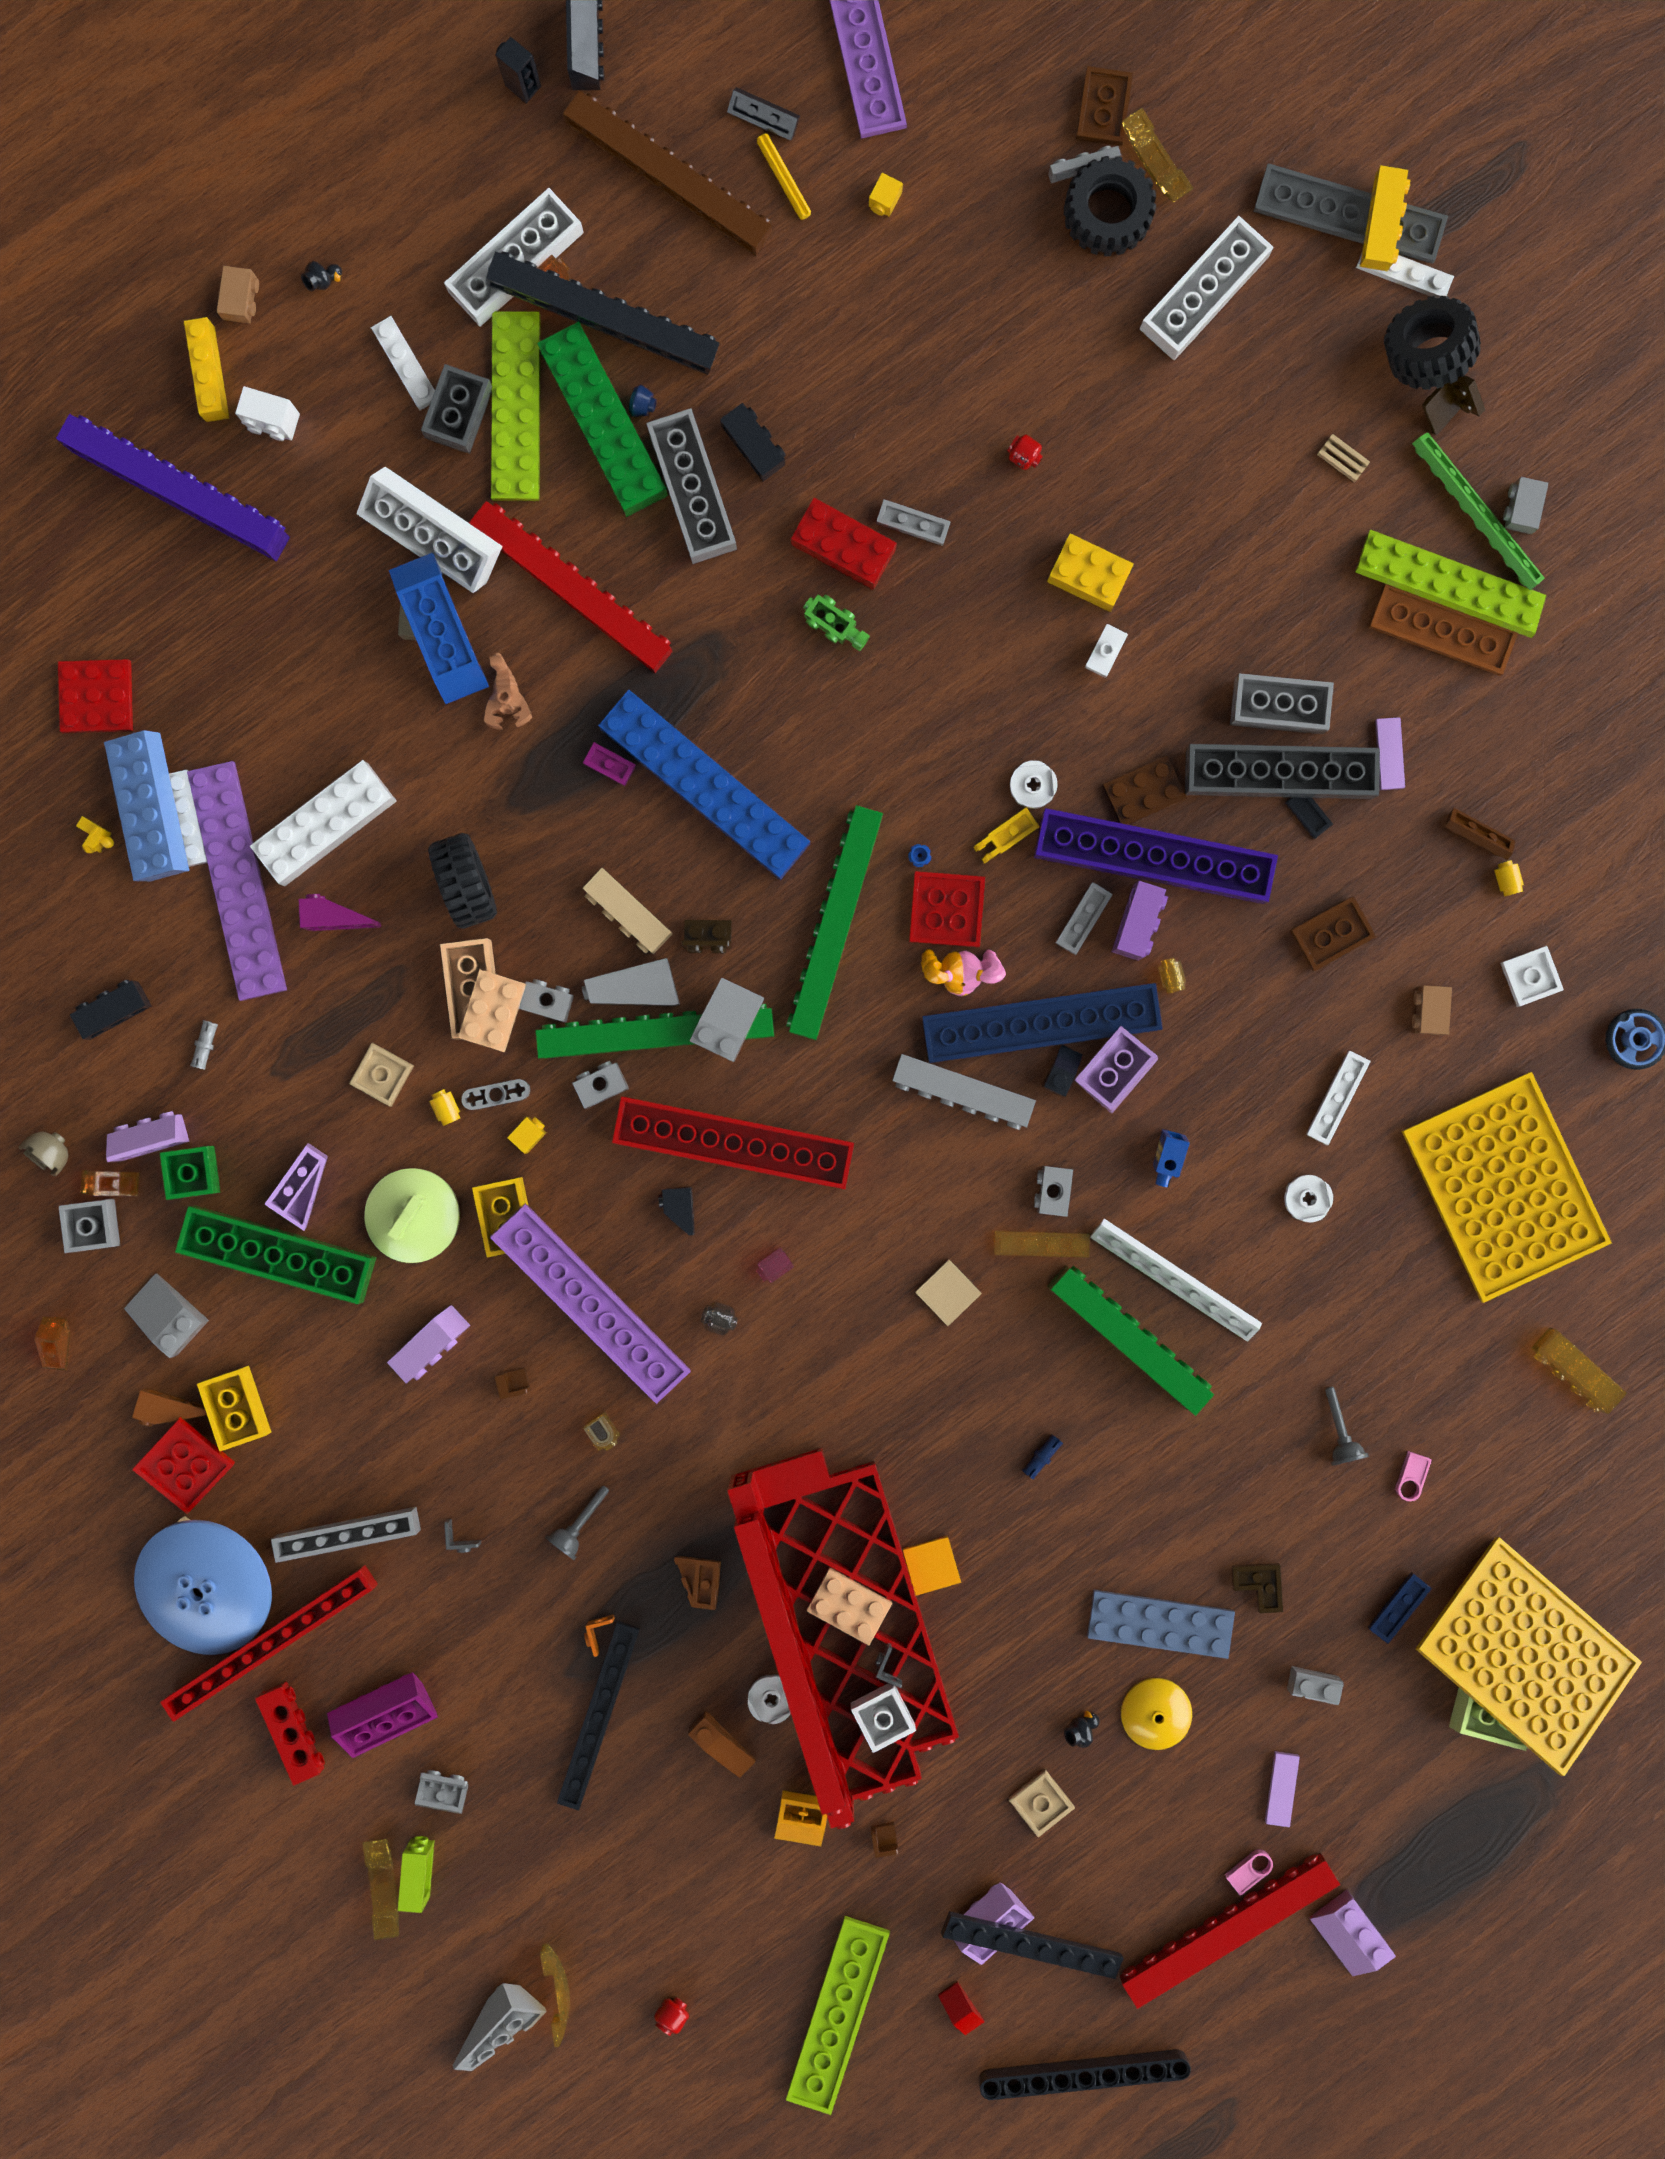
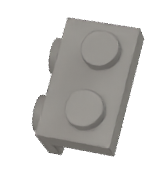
[415,1770,468,1814]

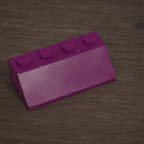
[327,1672,438,1758]

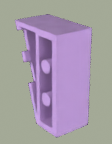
[265,1143,328,1231]
[387,1305,470,1383]

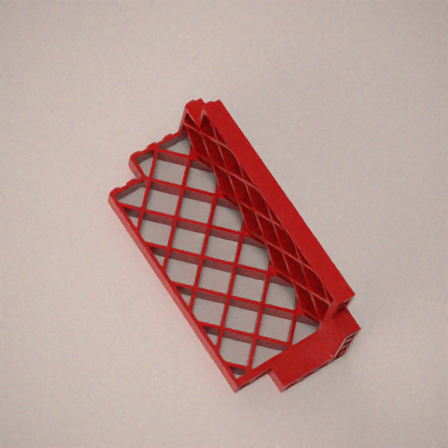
[727,1448,959,1829]

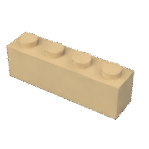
[583,868,672,954]

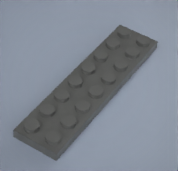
[1253,163,1448,264]

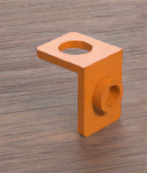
[584,1615,615,1657]

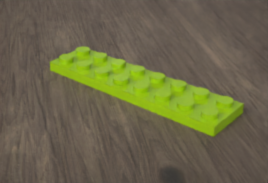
[491,312,540,501]
[1355,530,1546,638]
[786,1916,890,2115]

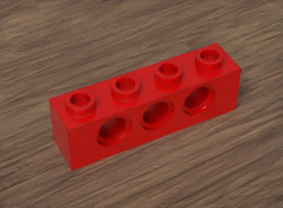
[255,1681,325,1786]

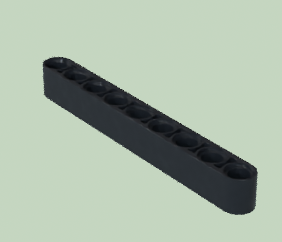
[979,2049,1191,2100]

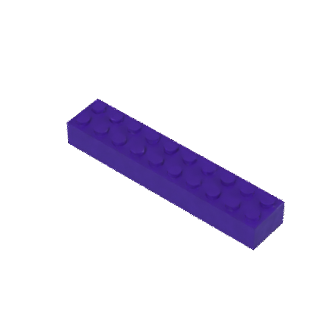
[56,414,290,562]
[1033,808,1278,904]

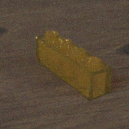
[1531,1327,1627,1414]

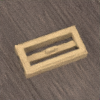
[1317,434,1370,483]

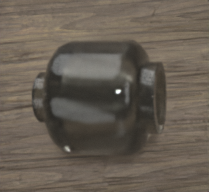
[701,1302,738,1336]

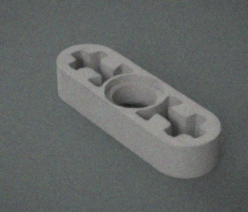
[462,1079,530,1110]

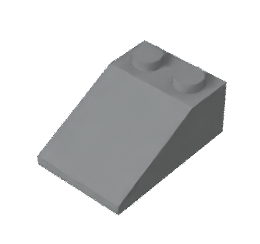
[690,978,764,1062]
[124,1273,209,1358]

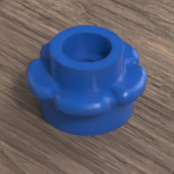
[908,844,931,867]

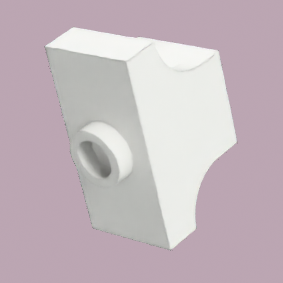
[1085,624,1128,678]

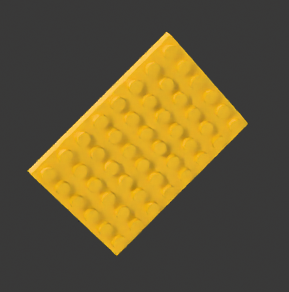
[1401,1072,1612,1303]
[1415,1537,1642,1776]

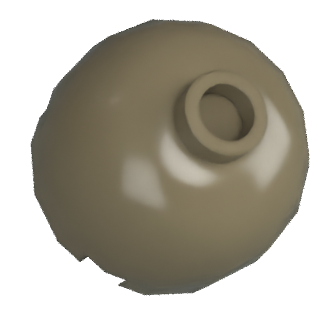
[18,1131,68,1177]

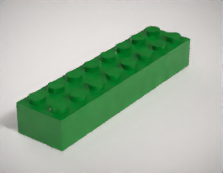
[537,322,668,517]
[175,1205,377,1304]
[1047,1265,1214,1416]

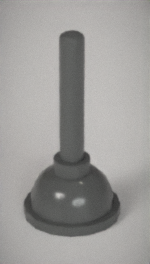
[1325,1387,1369,1466]
[545,1486,609,1560]

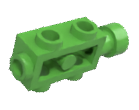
[803,595,870,651]

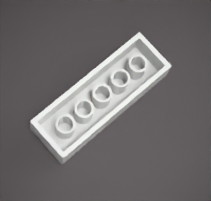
[444,188,584,327]
[1140,216,1274,360]
[356,467,502,593]
[250,760,396,886]

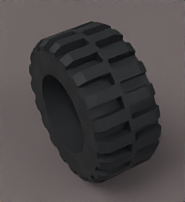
[1064,156,1156,256]
[1384,296,1481,390]
[428,833,497,929]

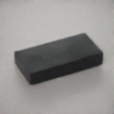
[1285,797,1333,839]

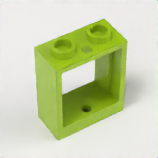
[398,1836,435,1913]

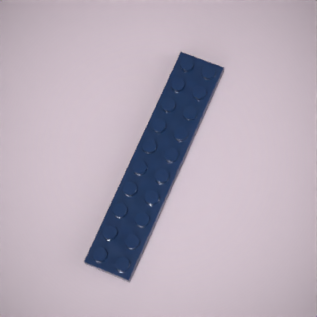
[922,983,1163,1063]

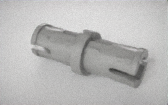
[190,1020,218,1070]

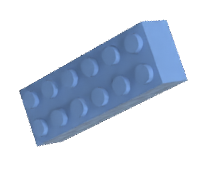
[104,730,189,882]

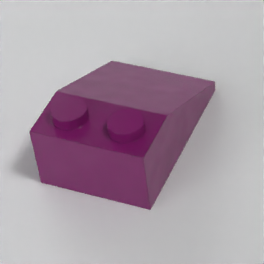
[299,894,381,931]

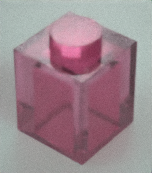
[756,1247,794,1283]

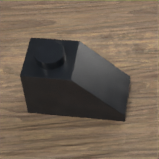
[1042,1045,1083,1097]
[658,1187,695,1235]

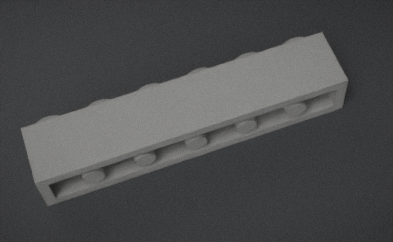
[892,1054,1036,1130]
[271,1507,421,1563]

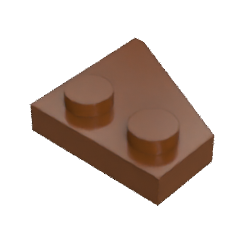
[674,1556,721,1610]

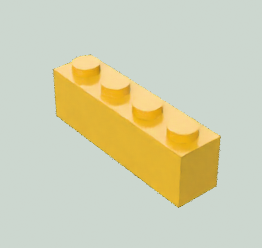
[1360,165,1410,272]
[184,317,229,422]

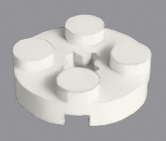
[1010,761,1057,809]
[1284,1175,1333,1222]
[748,1674,791,1724]

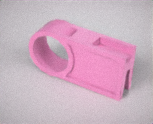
[1395,1451,1432,1502]
[1224,1849,1273,1896]

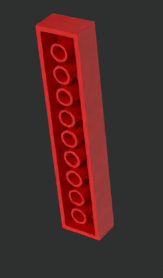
[612,1096,854,1189]

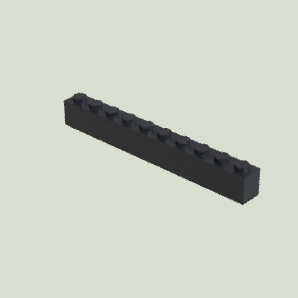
[485,251,720,375]

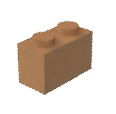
[217,266,259,324]
[1412,985,1452,1035]

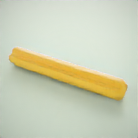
[757,133,811,220]

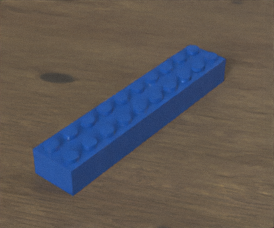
[598,690,810,880]

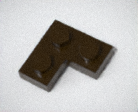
[1232,1563,1283,1613]

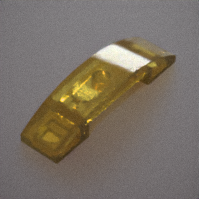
[1122,108,1194,203]
[363,1839,399,1940]
[540,1944,570,2047]

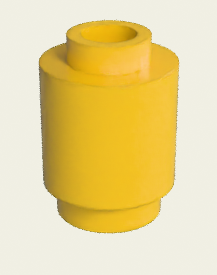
[1494,860,1524,897]
[429,1089,460,1126]

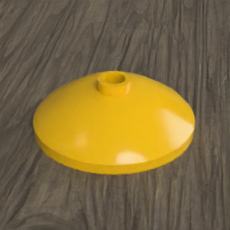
[1121,1678,1192,1750]

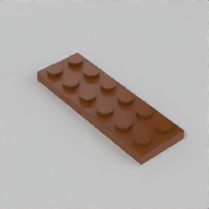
[1368,584,1518,676]

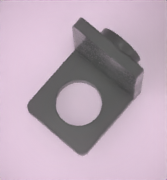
[445,1519,481,1553]
[875,1643,903,1688]

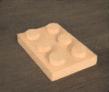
[458,969,526,1052]
[807,1567,892,1645]

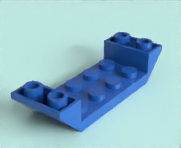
[389,553,489,704]

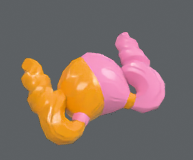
[921,949,1006,996]

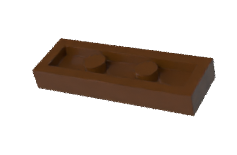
[1445,808,1516,860]

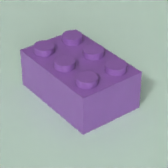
[1111,881,1168,961]

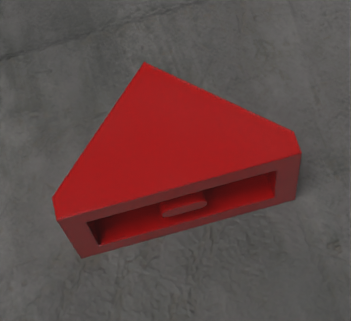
[938,1981,985,2035]

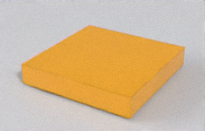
[903,1536,961,1596]

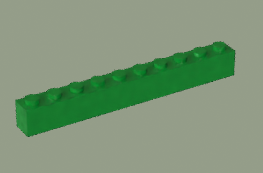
[786,805,883,1041]
[536,1004,775,1059]

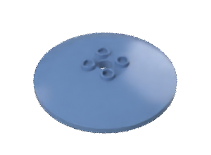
[134,1520,272,1655]

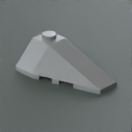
[453,1983,547,2071]

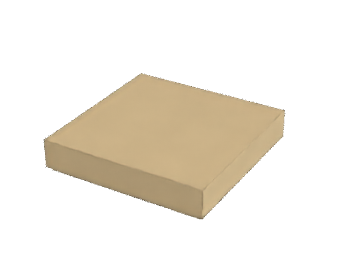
[349,1043,414,1107]
[915,1259,982,1326]
[1008,1769,1075,1837]

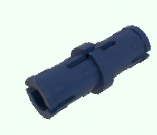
[1022,1434,1064,1480]

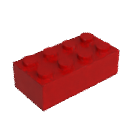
[791,498,897,590]

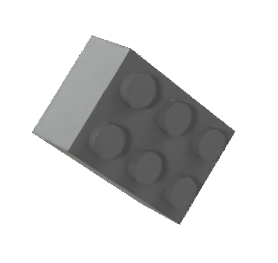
[421,364,492,454]

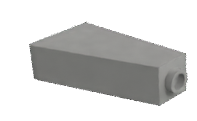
[582,958,680,1006]

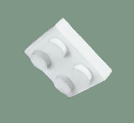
[1501,946,1564,1007]

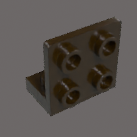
[1422,375,1485,435]
[682,920,732,953]

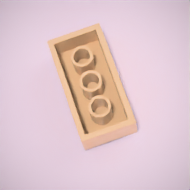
[440,938,496,1039]

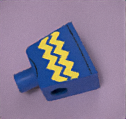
[1153,1129,1190,1187]

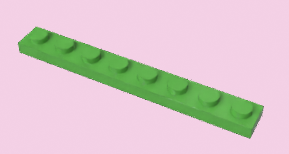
[1412,432,1545,590]

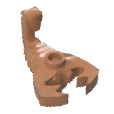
[484,653,532,730]

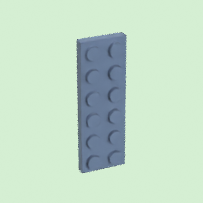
[1087,1590,1235,1659]

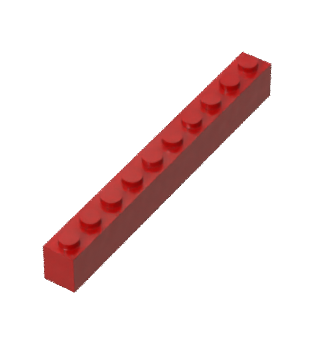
[469,501,673,673]
[160,1565,378,1722]
[1120,1853,1340,2009]

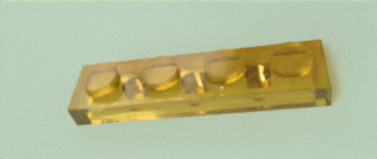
[994,1231,1090,1258]

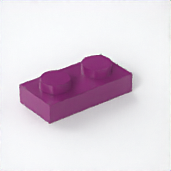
[583,742,636,786]

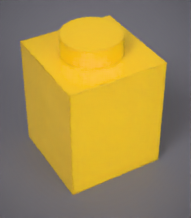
[869,173,903,217]
[508,1117,547,1154]

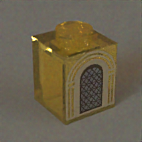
[583,1412,620,1451]

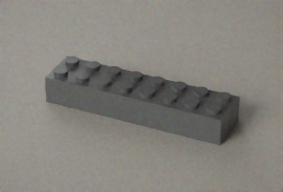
[1185,744,1380,799]

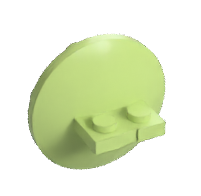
[365,1168,460,1263]

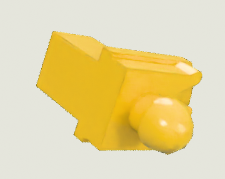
[76,816,114,853]

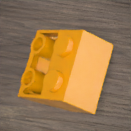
[774,1790,827,1846]

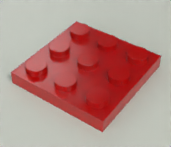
[58,659,133,733]
[909,871,985,948]
[132,1417,235,1514]

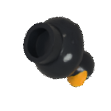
[301,261,342,291]
[1064,1711,1100,1748]

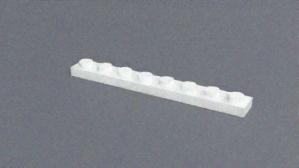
[1090,1219,1262,1342]

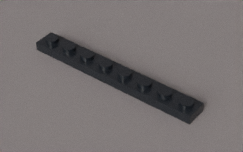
[557,1621,640,1811]
[941,1911,1124,1979]

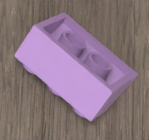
[1075,1026,1158,1113]
[106,1111,190,1162]
[955,1882,1034,1965]
[1309,1890,1396,1976]

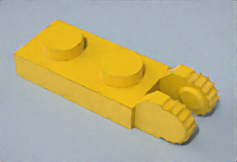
[973,807,1040,863]

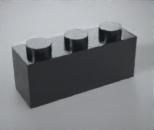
[495,37,541,104]
[720,403,786,482]
[69,979,152,1040]

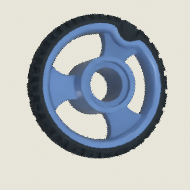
[1605,1009,1665,1070]

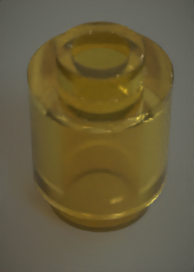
[1158,958,1187,994]

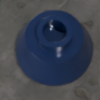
[629,385,657,417]

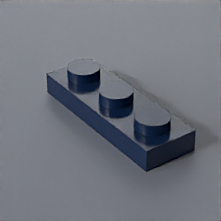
[1368,1572,1432,1644]

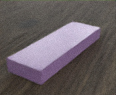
[1375,718,1405,790]
[1265,1751,1300,1827]

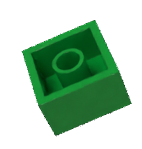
[160,1146,221,1200]

